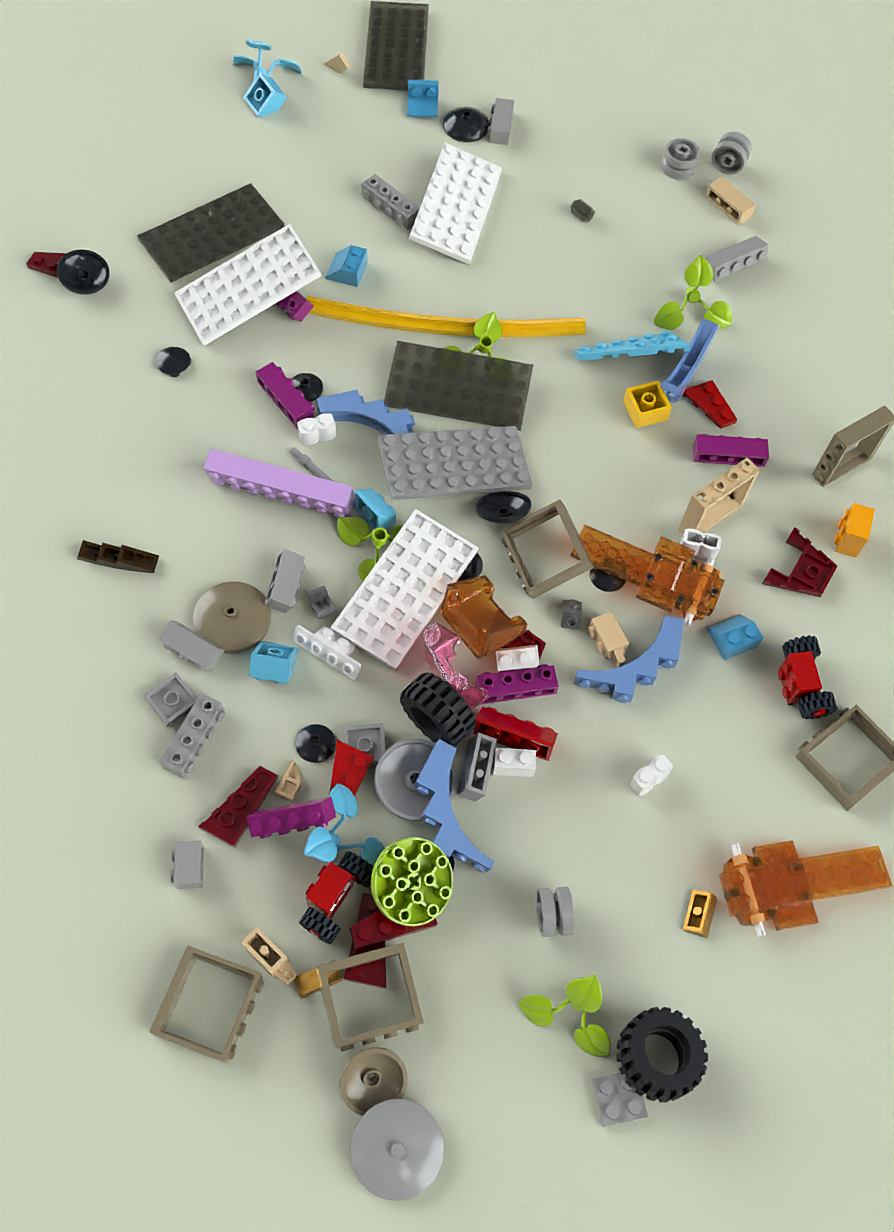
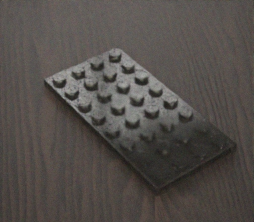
[363,1,429,90]
[137,183,285,283]
[384,341,533,431]

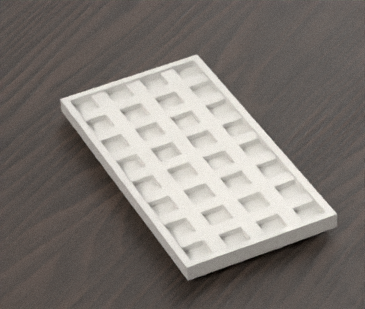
[408,143,502,264]
[174,224,322,346]
[331,509,479,671]

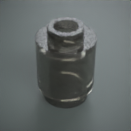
[570,199,595,222]

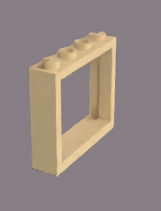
[678,458,760,535]

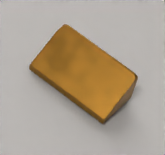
[683,890,717,938]
[294,960,343,999]

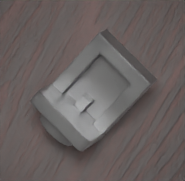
[308,586,336,619]
[561,599,582,630]

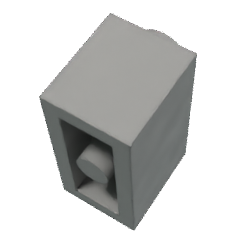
[170,841,204,889]

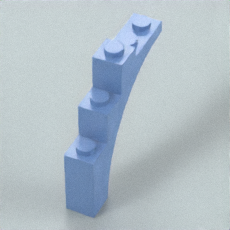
[661,318,720,403]
[316,390,415,434]
[574,616,684,703]
[414,739,495,872]

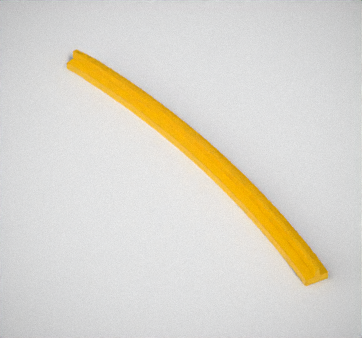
[306,296,586,337]

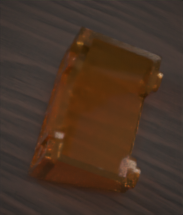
[441,575,527,659]

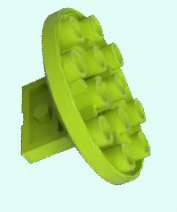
[371,837,453,926]

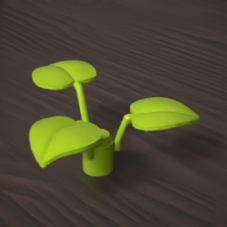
[654,255,733,330]
[435,312,513,385]
[337,516,404,581]
[518,974,611,1057]

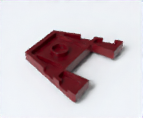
[762,527,838,597]

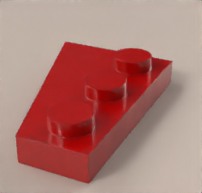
[682,380,738,429]
[329,739,374,796]

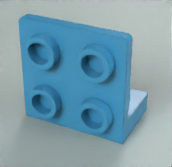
[407,80,439,118]

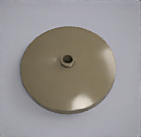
[193,581,271,654]

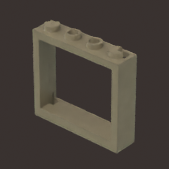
[812,406,894,487]
[501,499,594,598]
[795,704,894,811]
[316,943,424,1052]
[149,945,264,1064]

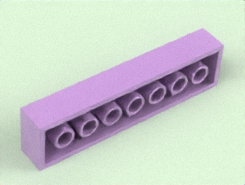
[204,448,355,518]

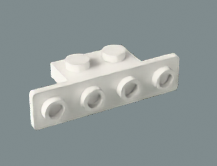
[292,625,361,680]

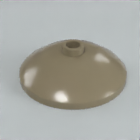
[339,1047,408,1116]

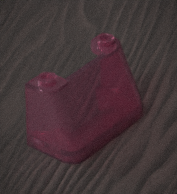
[423,621,490,710]

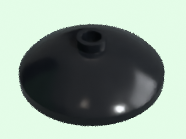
[443,106,489,142]
[57,249,110,295]
[476,491,531,524]

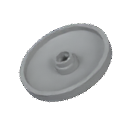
[374,739,457,821]
[351,1099,444,1201]

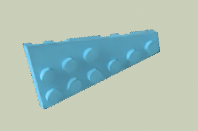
[574,331,690,361]

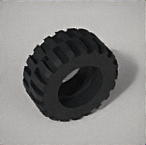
[400,672,476,748]
[616,1007,708,1103]

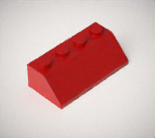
[473,706,558,761]

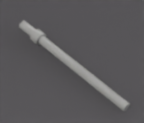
[290,447,366,516]

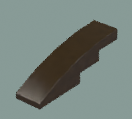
[77,540,159,573]

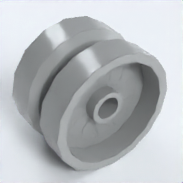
[712,132,752,175]
[662,138,700,180]
[536,886,574,937]

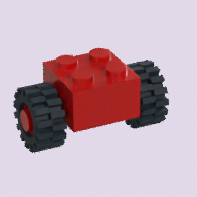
[777,635,837,719]
[299,851,373,944]

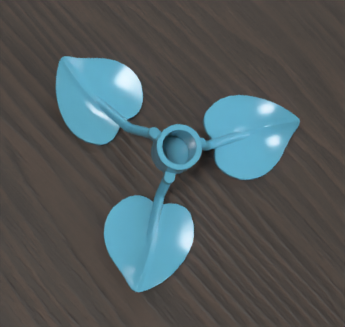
[233,39,301,82]
[304,784,385,867]

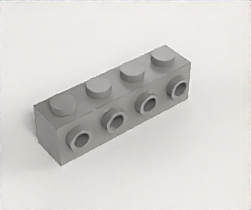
[361,174,420,230]
[704,236,768,281]
[159,693,225,778]

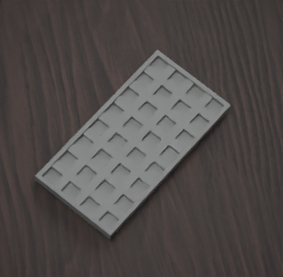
[378,426,533,500]

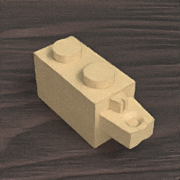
[588,611,629,667]
[241,927,297,985]

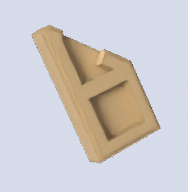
[324,52,351,73]
[275,760,303,802]

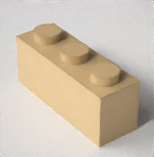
[705,177,756,225]

